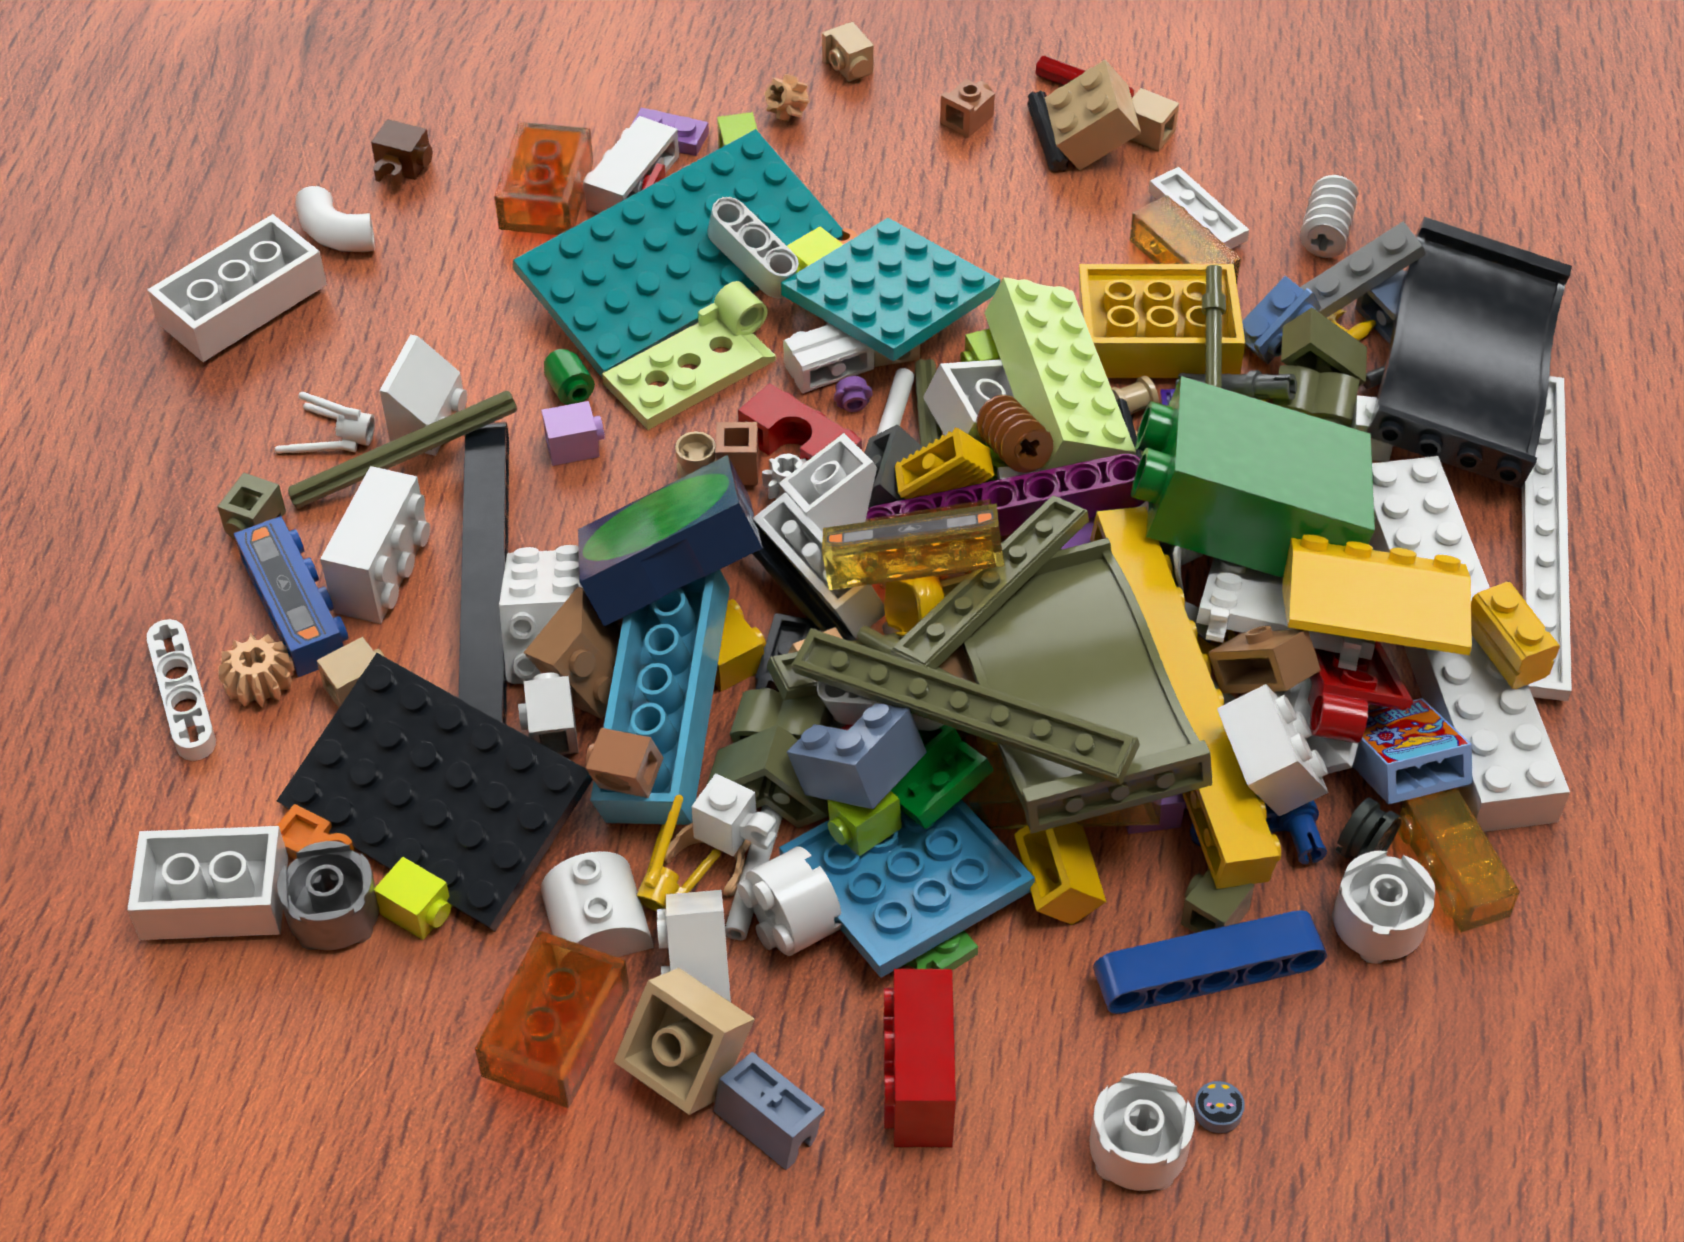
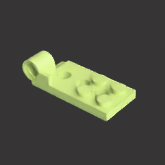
[602,281,776,430]

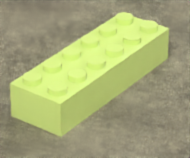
[984,277,1136,471]

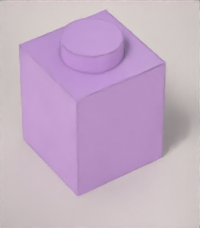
[541,401,605,466]

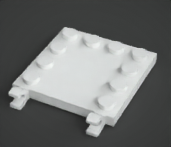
[1196,557,1375,671]

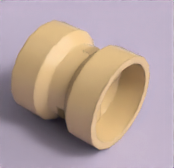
[675,431,716,479]

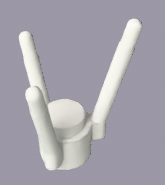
[274,392,375,454]

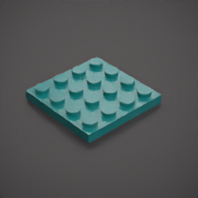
[781,218,1000,361]

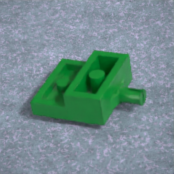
[891,725,994,830]

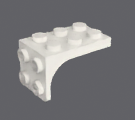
[499,545,583,684]

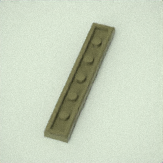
[890,495,1089,670]

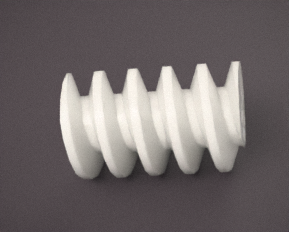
[1300,175,1359,258]

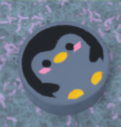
[1194,1081,1245,1133]

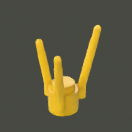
[636,795,721,912]

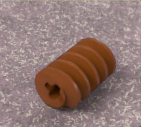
[976,394,1053,473]

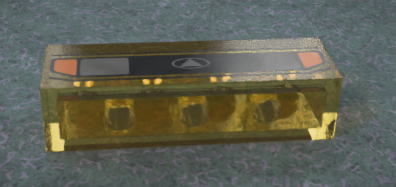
[822,503,1005,590]

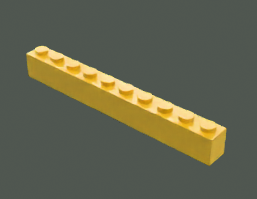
[1090,506,1281,889]

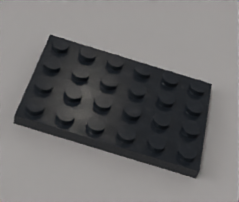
[277,653,593,932]

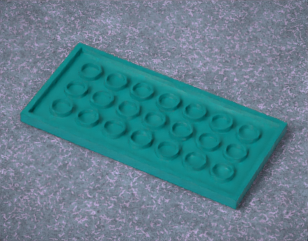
[512,129,843,379]

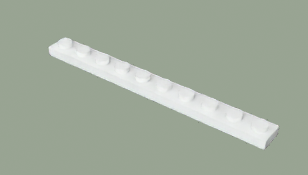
[1522,376,1572,701]

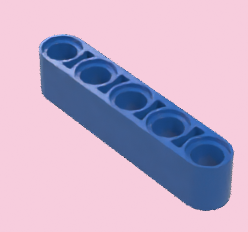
[1093,910,1327,1014]

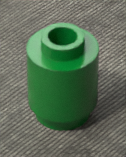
[544,349,595,405]

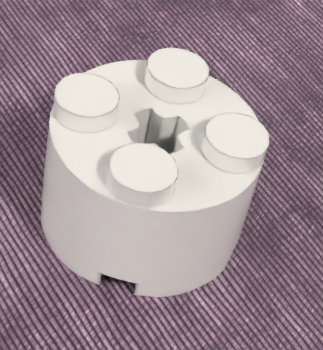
[737,846,842,956]
[1332,851,1435,964]
[1089,1073,1195,1191]

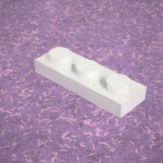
[1148,167,1249,255]

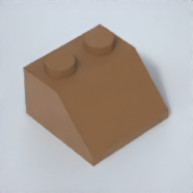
[523,587,621,719]

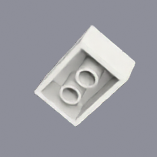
[320,466,430,624]
[127,826,288,940]

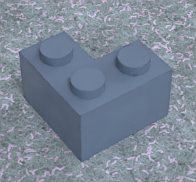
[787,703,927,809]

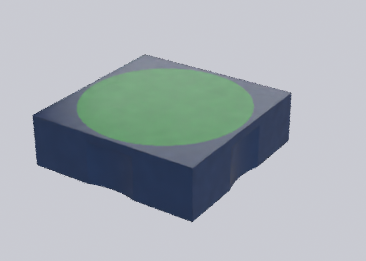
[578,455,762,626]

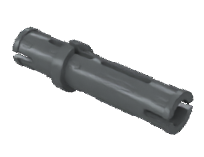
[1176,370,1297,400]

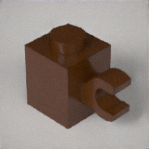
[371,119,433,186]

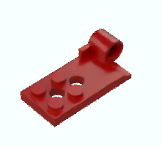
[1308,641,1413,744]

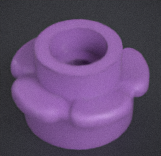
[834,376,873,412]

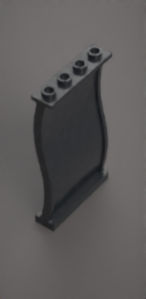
[1366,217,1572,489]

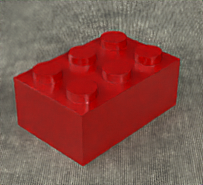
[883,969,956,1147]

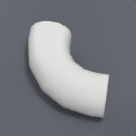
[295,186,375,252]

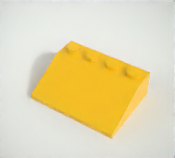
[1079,264,1245,378]
[1282,535,1472,656]

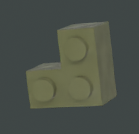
[707,724,829,828]

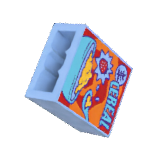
[1352,698,1473,804]

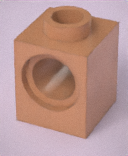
[586,728,664,798]

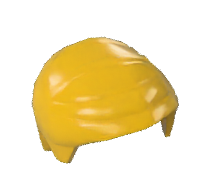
[884,569,944,637]

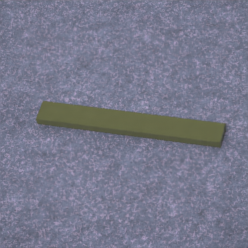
[791,628,1140,785]

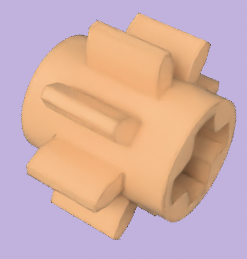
[764,74,809,121]

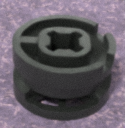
[1335,797,1402,858]

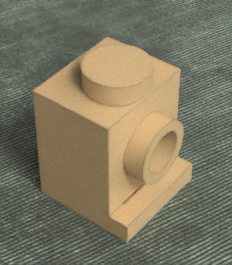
[822,22,874,82]

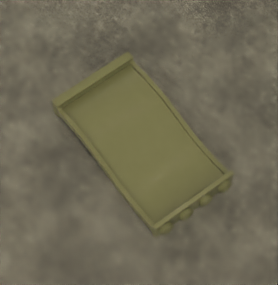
[940,538,1212,834]

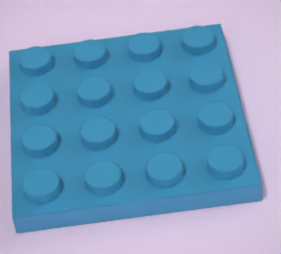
[779,799,1035,978]

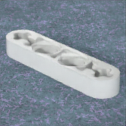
[147,619,216,761]

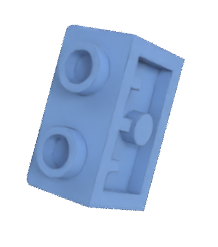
[1242,276,1322,364]

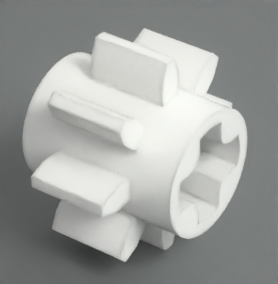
[762,453,807,499]

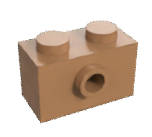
[1208,625,1321,693]

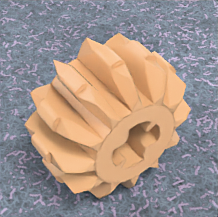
[218,633,295,708]

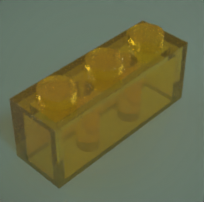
[1129,195,1241,284]
[1398,788,1520,932]

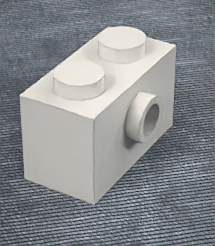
[518,673,579,755]

